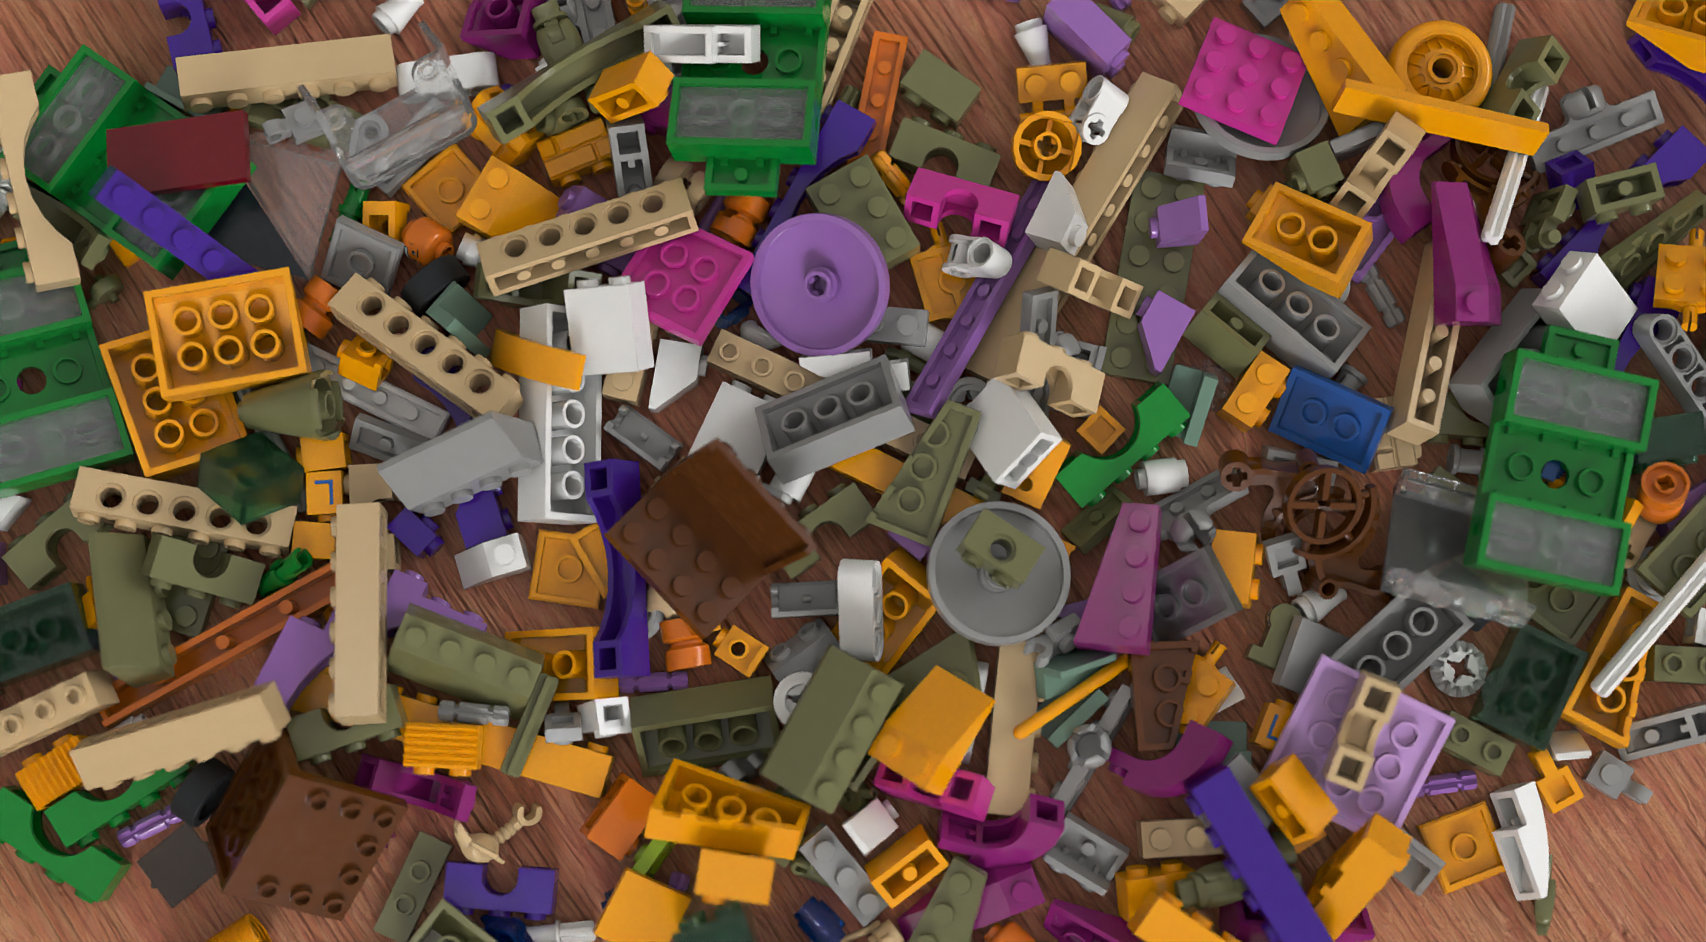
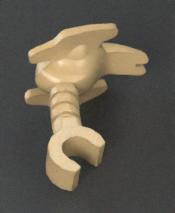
[453,802,543,865]

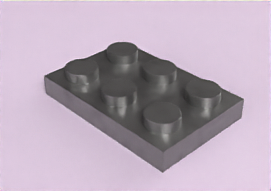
[1151,544,1244,642]

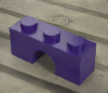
[158,0,223,76]
[443,860,559,920]

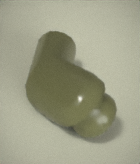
[790,851,830,887]

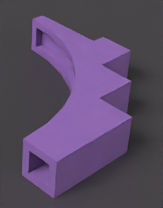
[254,569,487,712]

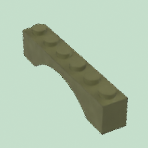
[477,0,680,145]

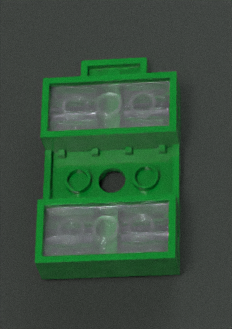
[666,0,832,197]
[0,44,257,280]
[0,240,134,499]
[1462,325,1660,597]

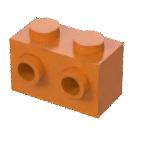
[579,771,656,861]

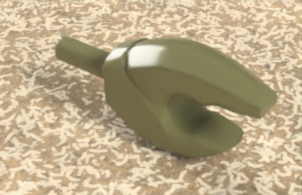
[1535,854,1556,936]

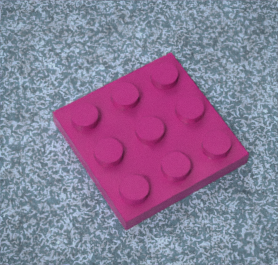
[1178,17,1306,146]
[621,228,754,347]

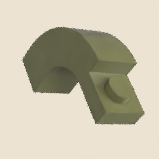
[6,179,113,270]
[473,262,602,309]

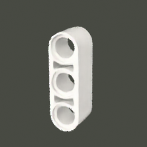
[396,51,500,104]
[837,558,884,662]

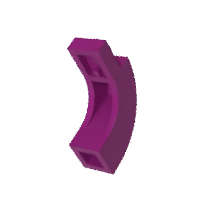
[1378,132,1454,245]
[1107,719,1233,798]
[353,753,477,822]
[936,793,1065,868]

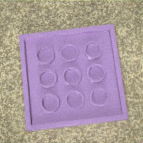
[1260,653,1456,832]

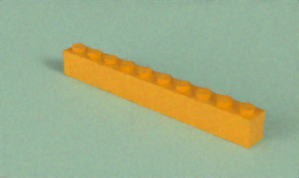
[267,658,615,798]

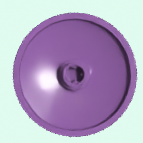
[750,213,890,356]

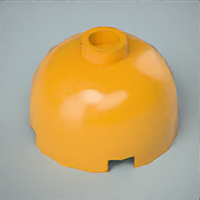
[1010,111,1082,182]

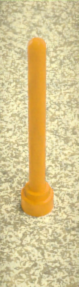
[1013,640,1153,740]

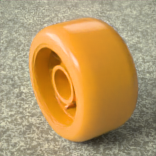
[1385,20,1493,108]

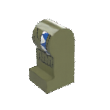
[1243,603,1300,672]

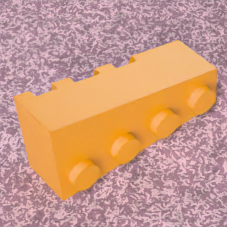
[1279,0,1408,137]
[1552,586,1659,749]
[644,758,811,860]

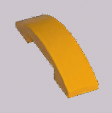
[489,328,586,391]

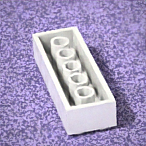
[518,303,602,525]

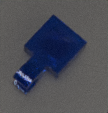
[480,915,534,942]

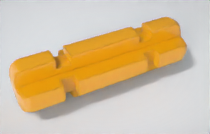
[870,150,911,207]

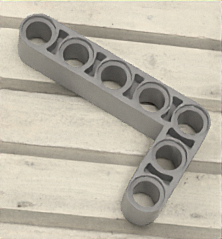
[1632,313,1706,442]

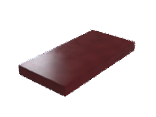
[106,110,251,196]

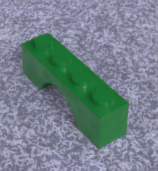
[1055,381,1191,508]
[44,759,197,849]
[0,785,133,904]

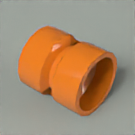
[709,196,772,250]
[297,274,338,341]
[1635,461,1690,524]
[659,618,713,672]

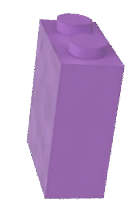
[1042,0,1132,79]

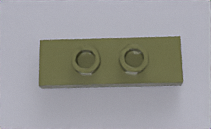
[373,830,454,942]

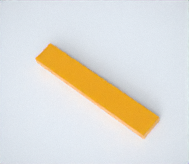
[1332,78,1550,156]

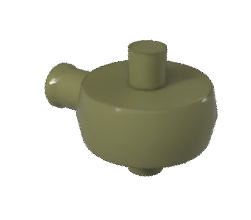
[86,274,124,310]
[839,782,878,812]

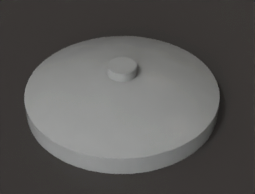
[1194,33,1328,161]
[926,501,1071,646]

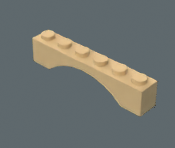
[0,70,81,293]

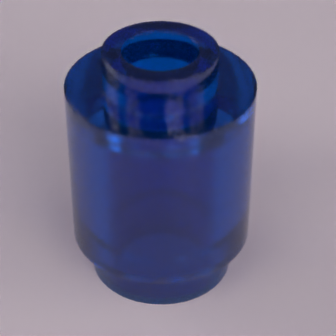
[793,896,846,942]

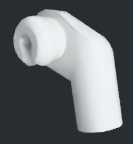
[740,320,783,351]

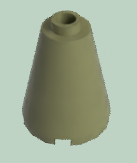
[237,369,344,441]

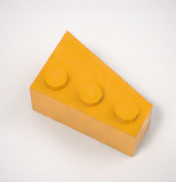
[1306,812,1412,942]
[694,847,775,905]

